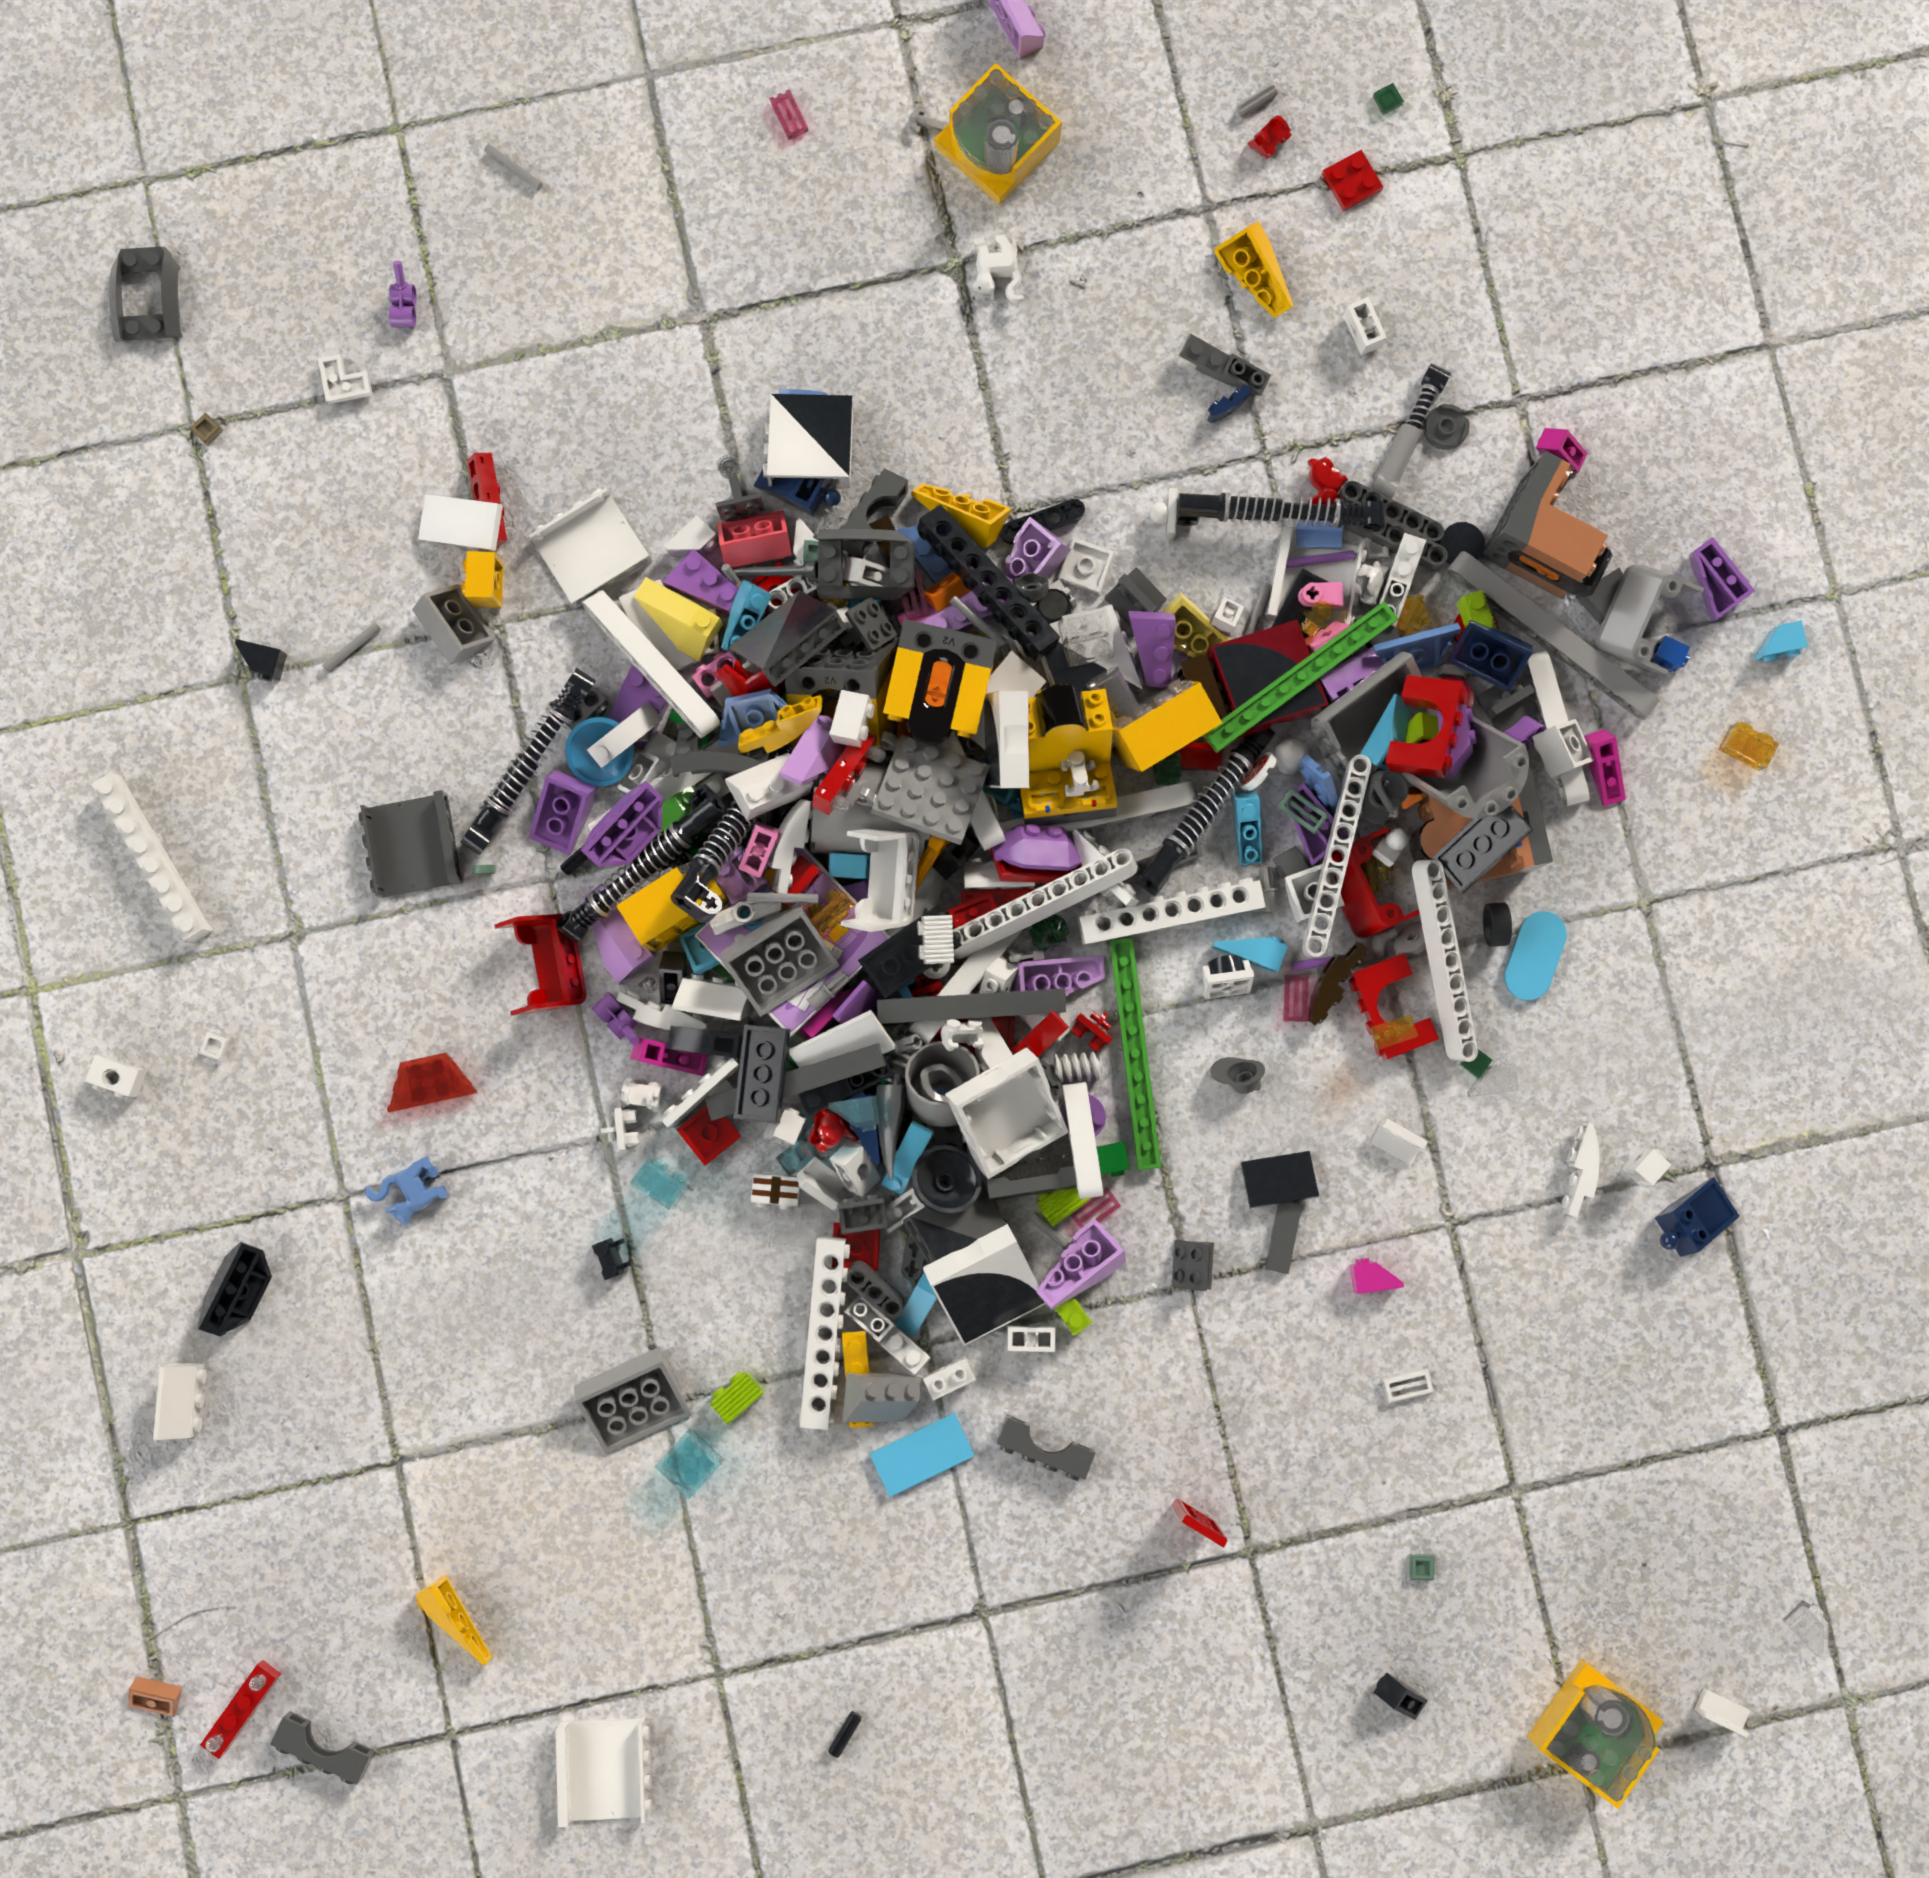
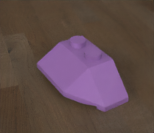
[1437,704,1477,779]
[581,781,663,867]
[991,824,1082,871]

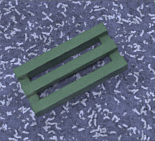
[1277,788,1329,835]

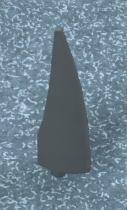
[876,1074,906,1181]

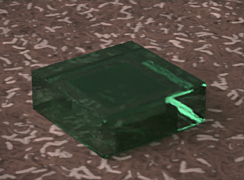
[1372,83,1404,115]
[1459,1049,1493,1079]

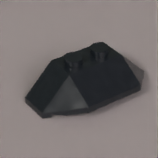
[197,1242,272,1337]

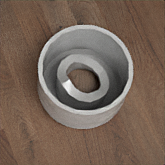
[905,1041,980,1127]

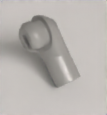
[1370,926,1398,958]

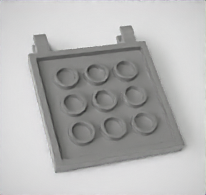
[857,731,989,845]

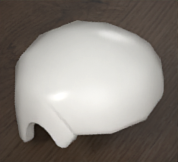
[1274,738,1309,775]

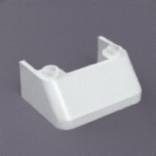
[841,829,919,932]

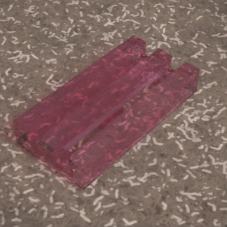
[769,89,808,140]
[901,570,930,620]
[1283,975,1309,1022]
[1070,1187,1121,1229]

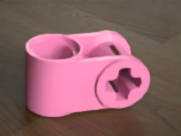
[1298,582,1343,608]

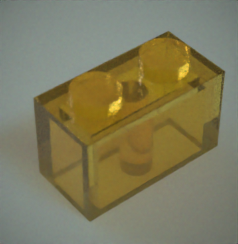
[1718,722,1779,771]

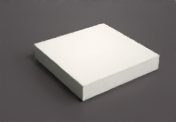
[1057,537,1115,596]

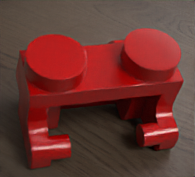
[1247,115,1292,159]

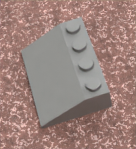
[719,903,840,1017]
[574,1347,691,1454]

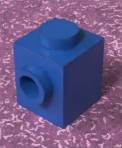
[1650,635,1690,672]

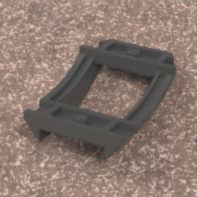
[109,246,183,341]
[816,529,915,601]
[669,719,773,778]

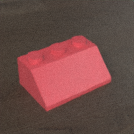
[717,510,792,568]

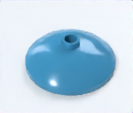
[565,717,635,786]

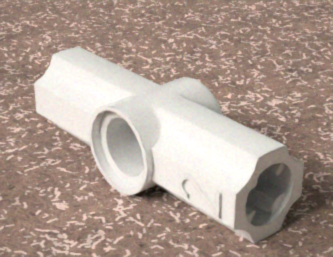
[710,891,782,935]

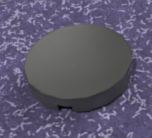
[1423,404,1470,450]

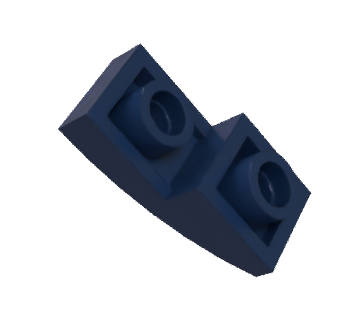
[1207,385,1252,423]

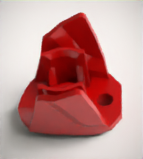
[714,660,786,699]

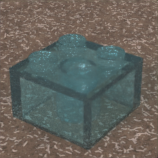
[630,1158,691,1210]
[655,1427,725,1499]

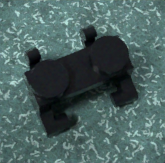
[592,1238,633,1281]

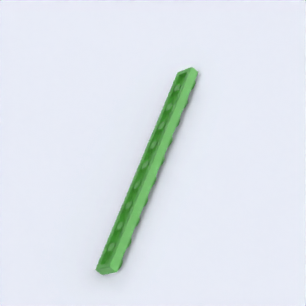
[1203,601,1398,753]
[1109,937,1162,1170]

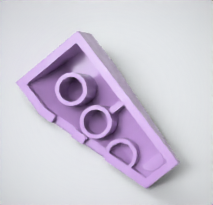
[997,517,1071,602]
[779,715,848,786]
[583,883,656,985]
[1011,955,1105,996]
[1036,1218,1126,1310]

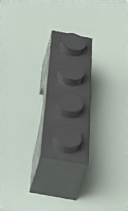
[839,468,908,559]
[997,1415,1096,1481]
[270,1711,375,1785]

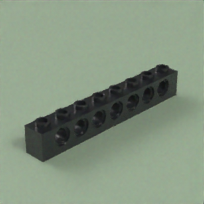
[917,504,1060,662]

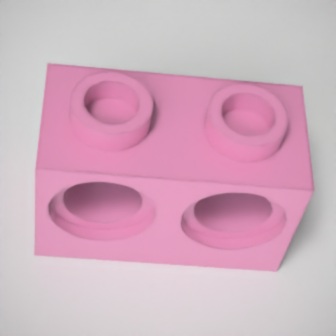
[692,651,737,703]

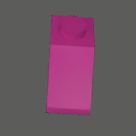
[1536,428,1588,473]
[1349,1258,1404,1294]

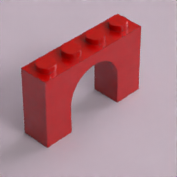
[1385,675,1468,778]
[1348,953,1439,1060]

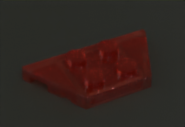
[387,1053,478,1113]

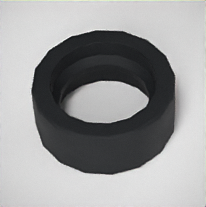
[1483,902,1512,947]

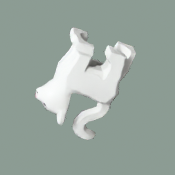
[972,235,1024,303]

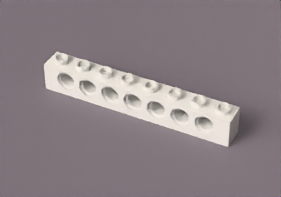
[1077,877,1266,945]
[800,1236,850,1430]

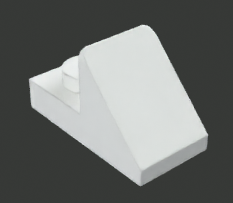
[1211,597,1244,637]

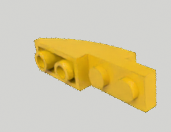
[738,695,822,754]
[842,1331,873,1428]

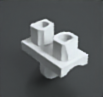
[601,1107,640,1150]

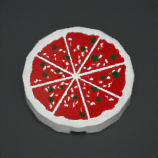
[1240,753,1277,792]

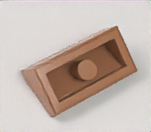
[128,1677,182,1717]

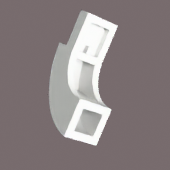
[587,702,663,768]

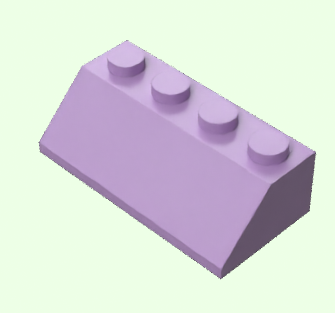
[987,0,1045,59]
[895,591,994,633]

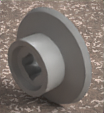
[1393,921,1426,955]

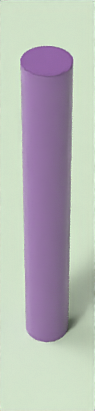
[1286,550,1355,568]
[1291,954,1345,971]

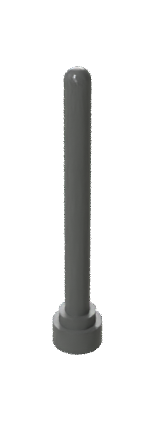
[718,561,818,579]

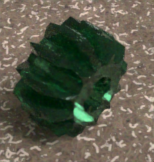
[1153,750,1182,786]
[1029,913,1069,952]

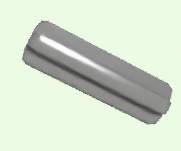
[1237,84,1278,117]

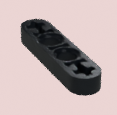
[1001,499,1085,545]

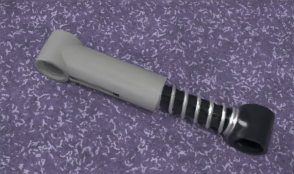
[1371,363,1451,499]

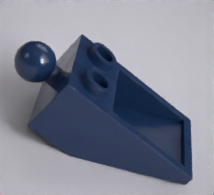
[754,462,841,516]
[1654,1177,1740,1257]

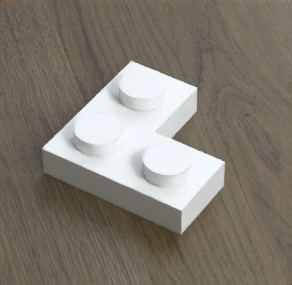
[318,354,373,404]

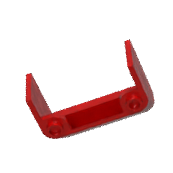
[1322,826,1420,938]
[494,914,587,1016]

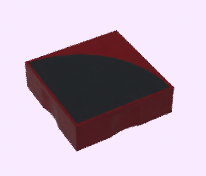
[1207,620,1329,739]

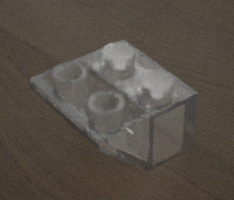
[1058,607,1114,667]

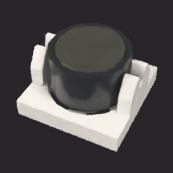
[1030,580,1082,624]
[1202,955,1254,999]

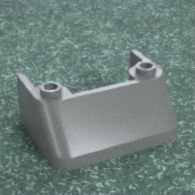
[1595,565,1705,675]

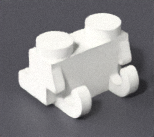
[1061,751,1099,797]
[940,1018,984,1051]
[620,1078,662,1113]

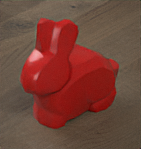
[1307,457,1348,505]
[809,1109,860,1153]

